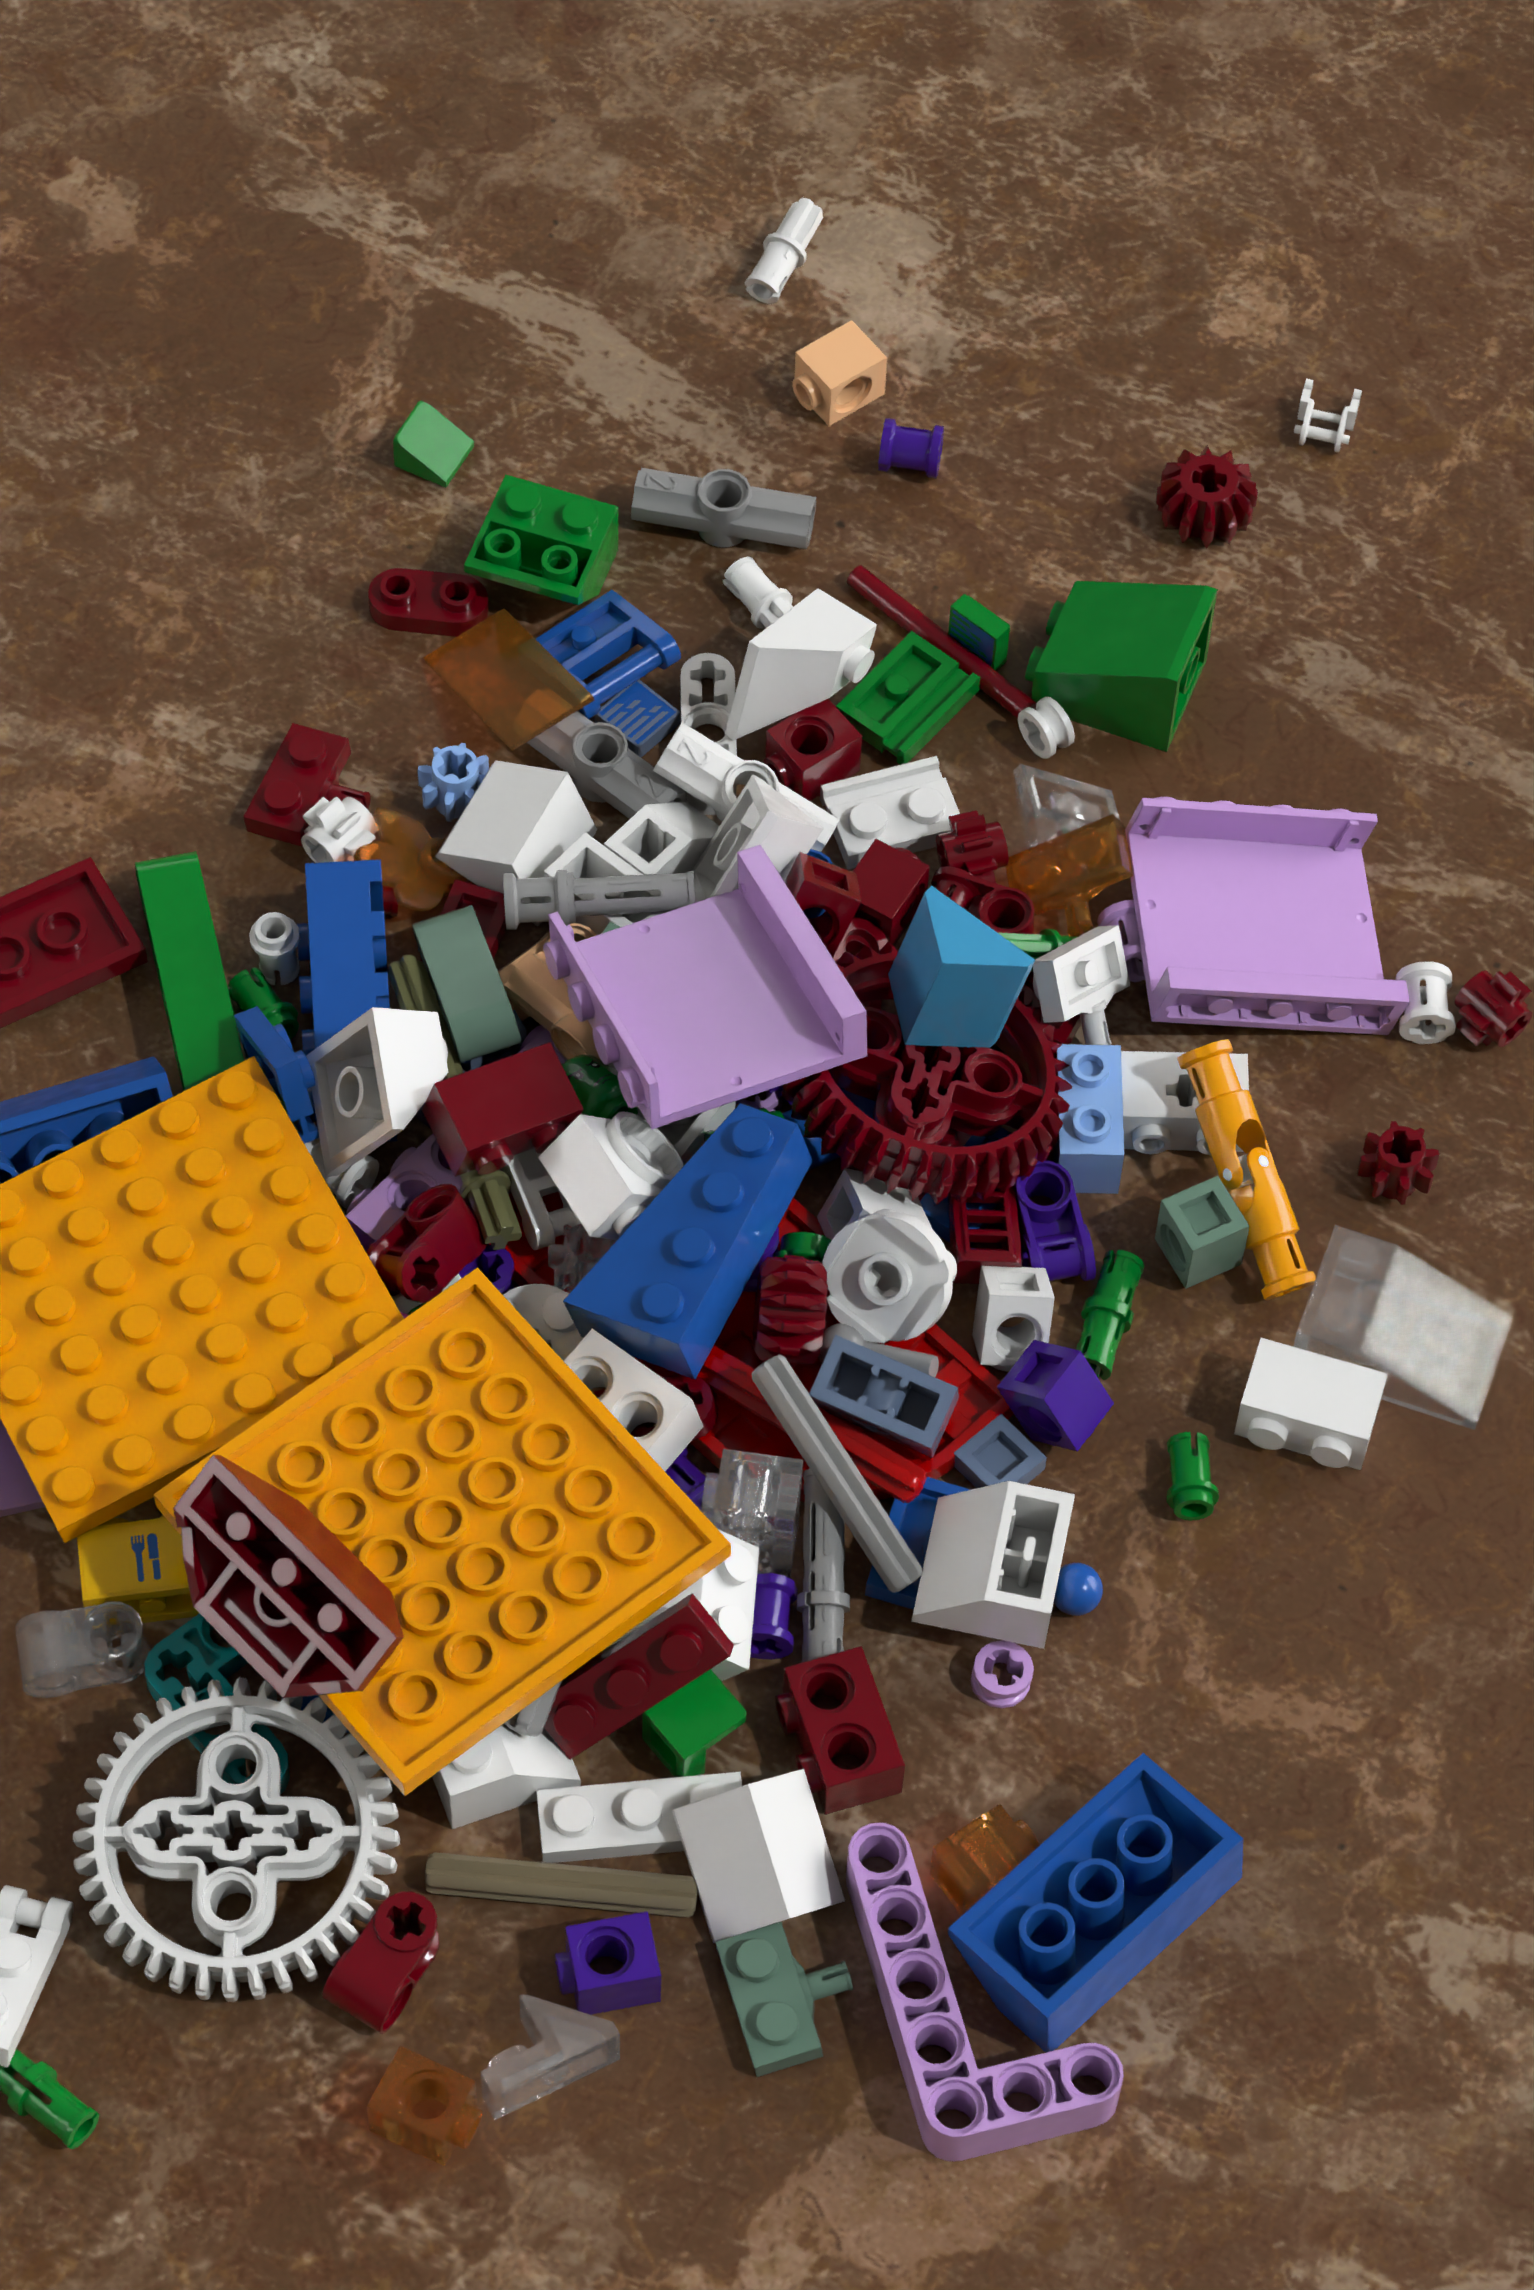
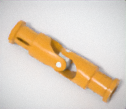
[1177,1039,1317,1300]

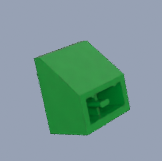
[464,474,618,605]

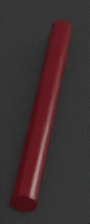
[847,565,1036,719]

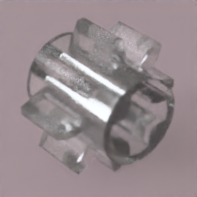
[548,1224,617,1292]

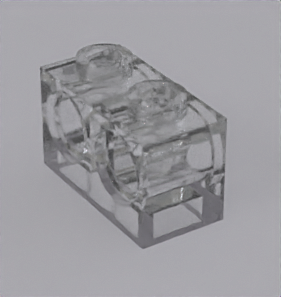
[702,1449,803,1579]

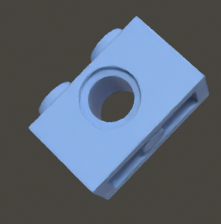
[1053,1044,1124,1194]

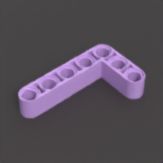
[846,1823,1124,2161]

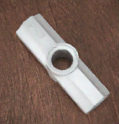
[652,722,839,852]

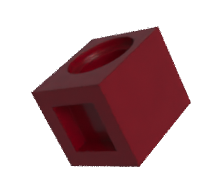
[763,699,862,801]
[852,839,930,946]
[785,852,862,958]

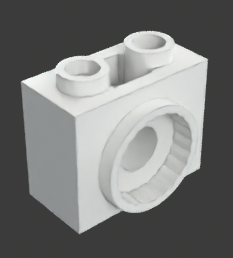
[538,1111,684,1240]

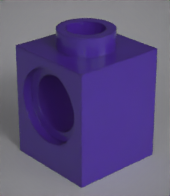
[997,1340,1114,1452]
[555,1911,661,2017]

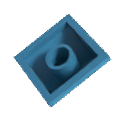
[888,886,1035,1048]

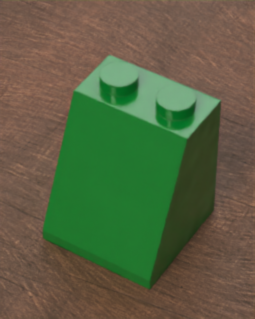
[1025,581,1218,752]

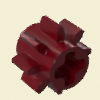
[936,810,1009,883]
[1454,970,1532,1047]
[1357,1121,1439,1205]

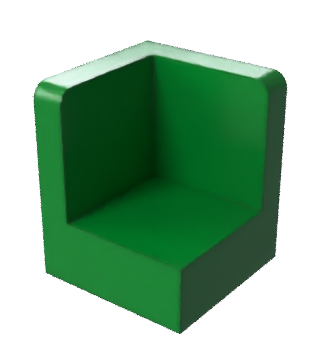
[642,1669,746,1777]

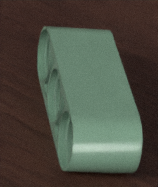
[412,905,522,1063]

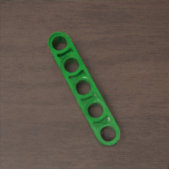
[134,851,244,1091]

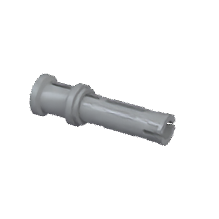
[503,870,695,930]

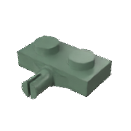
[715,1922,853,2077]

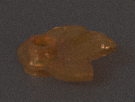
[353,807,466,911]

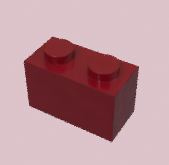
[422,1042,583,1177]

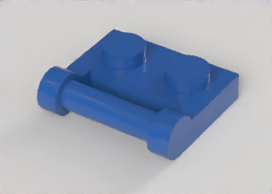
[518,590,681,719]

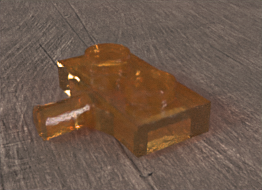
[1005,814,1133,936]

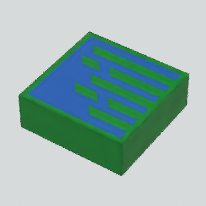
[948,594,1010,671]

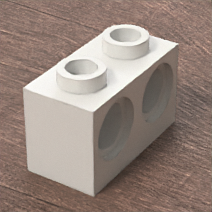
[564,1329,704,1471]

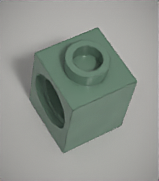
[1155,1176,1249,1289]

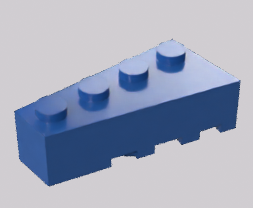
[297,859,398,1142]
[563,1103,812,1380]

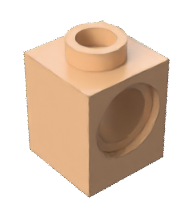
[792,320,887,426]

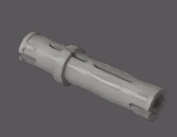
[797,1469,850,1663]

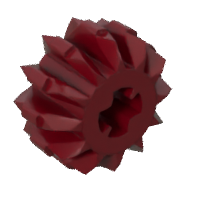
[1156,445,1258,549]
[752,1255,828,1367]

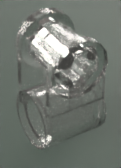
[15,1602,151,1698]

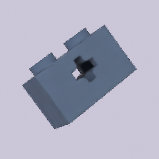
[809,1334,959,1458]

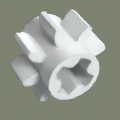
[301,797,378,863]

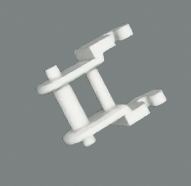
[1294,379,1362,453]

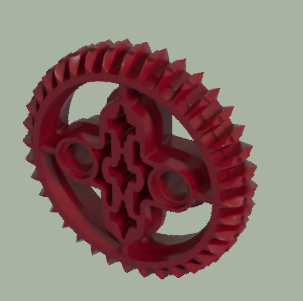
[781,942,1073,1205]

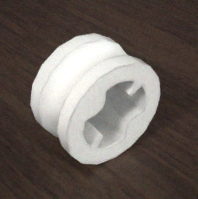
[1018,697,1075,759]

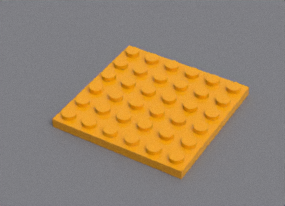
[0,1056,404,1543]
[153,1267,731,1796]

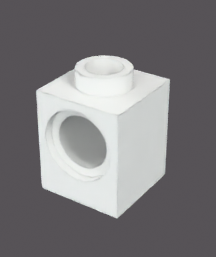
[972,1266,1055,1371]

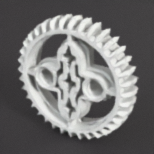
[73,1677,400,2002]

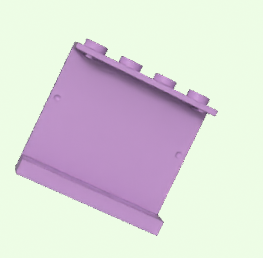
[1124,797,1410,1035]
[543,845,867,1129]

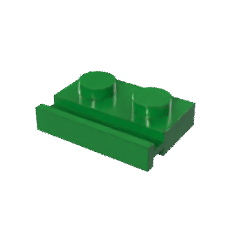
[836,631,980,765]

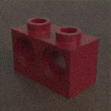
[775,1646,905,1815]

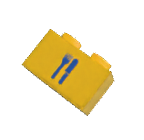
[77,1515,199,1630]

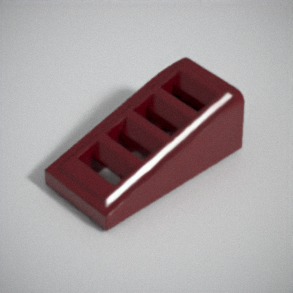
[948,1185,1022,1284]

